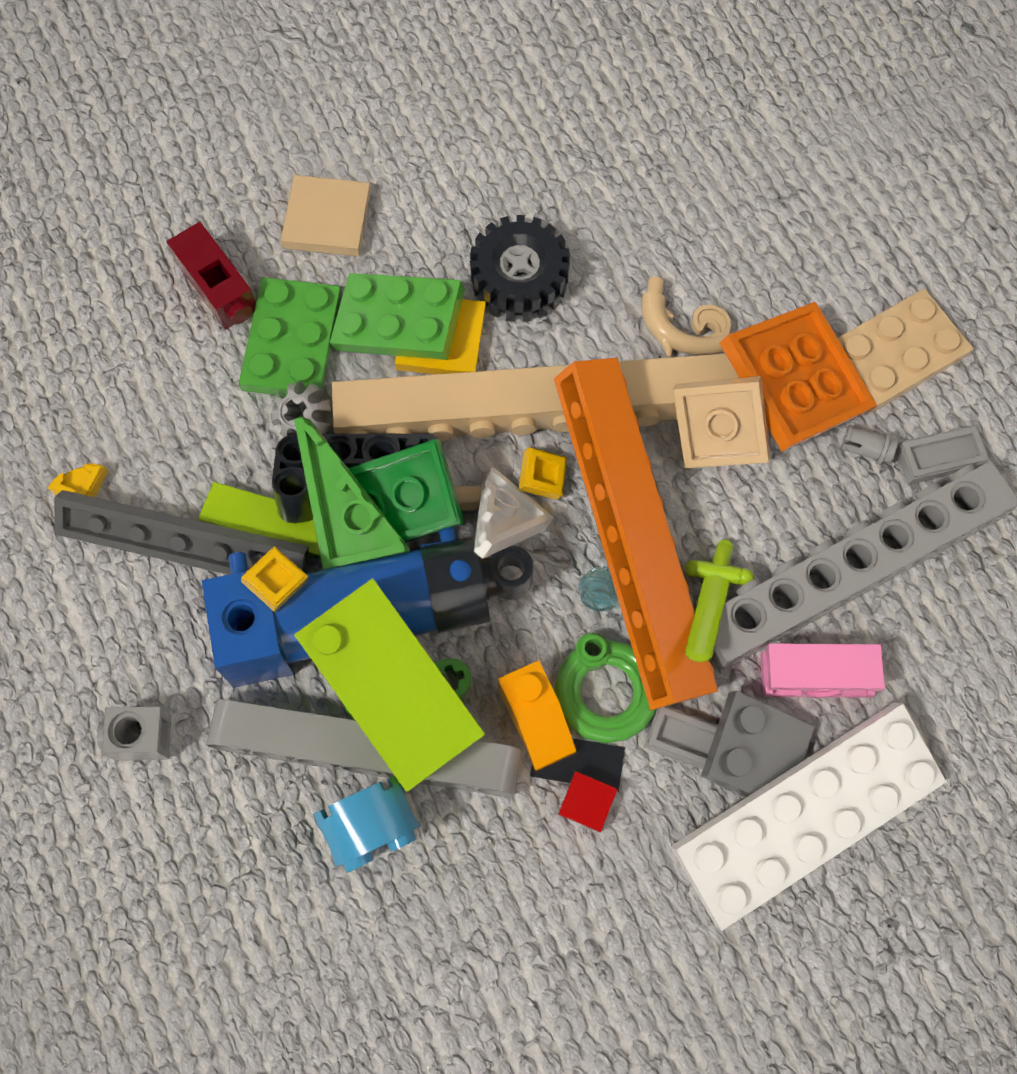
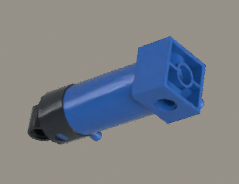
[202,527,533,688]

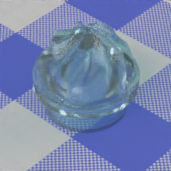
[578,566,618,611]

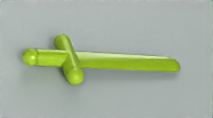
[684,539,754,662]

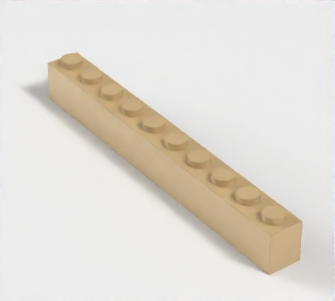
[332,354,739,441]

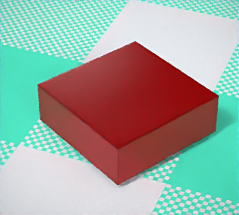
[558,771,618,833]

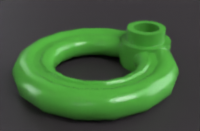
[554,633,656,743]

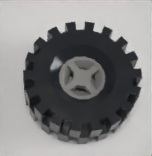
[470,215,570,322]

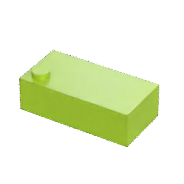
[294,578,485,792]

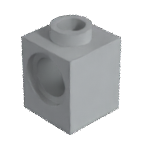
[97,706,172,761]

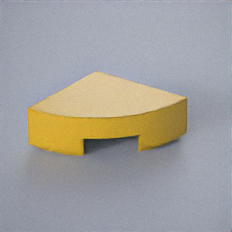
[48,464,109,497]

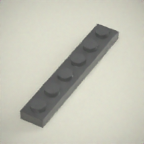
[54,490,309,575]

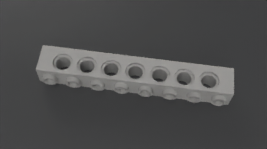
[711,461,1017,672]

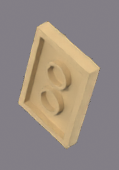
[838,288,974,413]

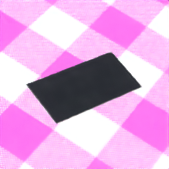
[530,739,625,792]

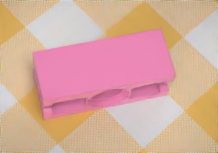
[760,644,885,698]

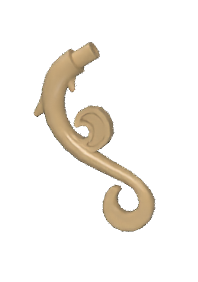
[642,276,761,357]

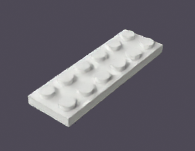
[670,702,946,931]

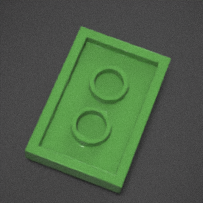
[330,273,465,360]
[238,277,342,400]

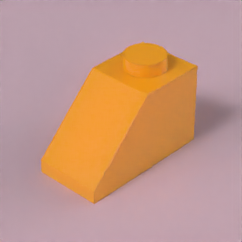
[498,660,576,771]

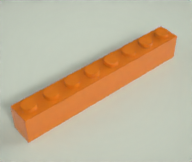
[554,357,718,711]

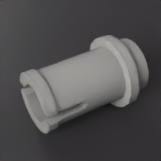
[840,425,898,465]

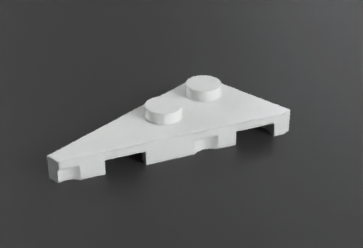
[474,467,554,559]

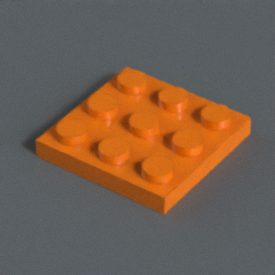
[719,301,877,452]

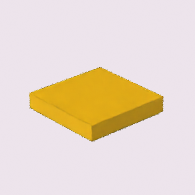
[395,299,486,375]

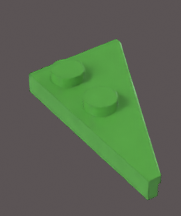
[294,417,409,570]

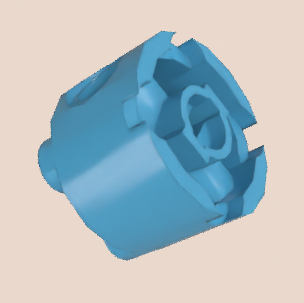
[312,776,421,873]

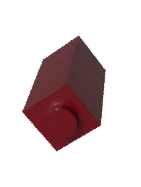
[166,221,256,330]

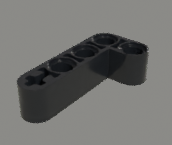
[272,434,442,524]

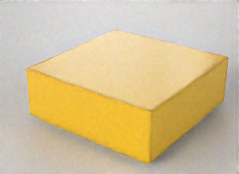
[518,447,567,500]
[241,546,308,612]

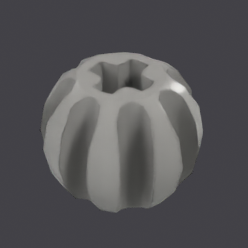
[270,381,333,437]

